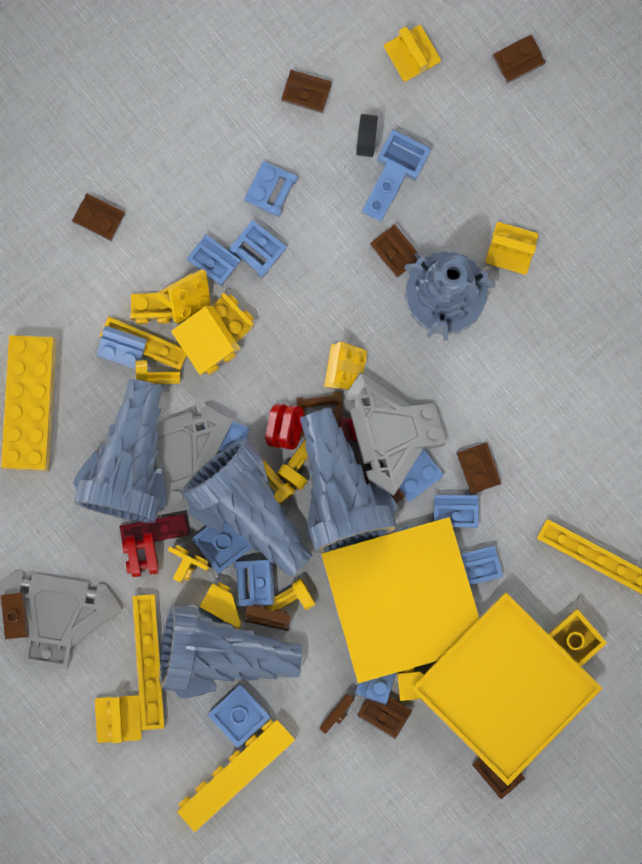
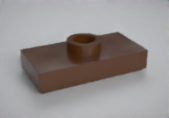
[1,592,29,640]
[319,694,354,734]

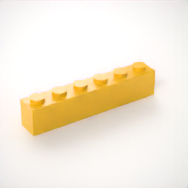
[177,719,295,832]

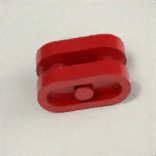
[265,404,304,450]
[122,532,159,578]

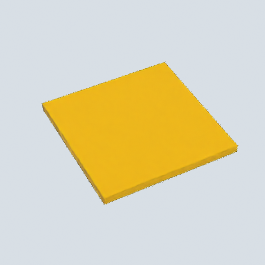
[321,517,479,683]
[411,592,603,786]

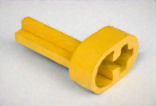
[135,360,180,384]
[277,440,308,491]
[263,460,296,505]
[265,578,316,611]

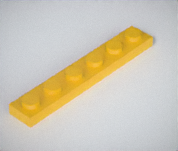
[536,519,642,595]
[132,594,164,731]

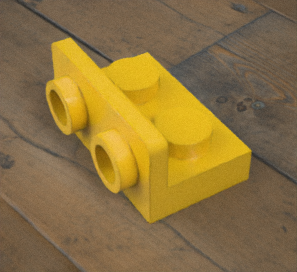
[130,293,173,325]
[212,293,254,343]

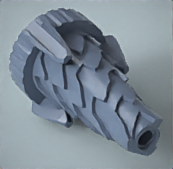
[404,251,496,341]
[73,379,166,523]
[300,408,397,553]
[182,438,313,576]
[159,604,302,698]

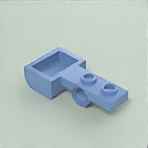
[362,129,431,222]

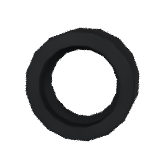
[356,114,378,157]

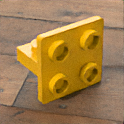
[384,25,441,82]
[485,222,538,275]
[157,269,211,324]
[324,342,367,390]
[167,545,211,583]
[95,695,142,743]

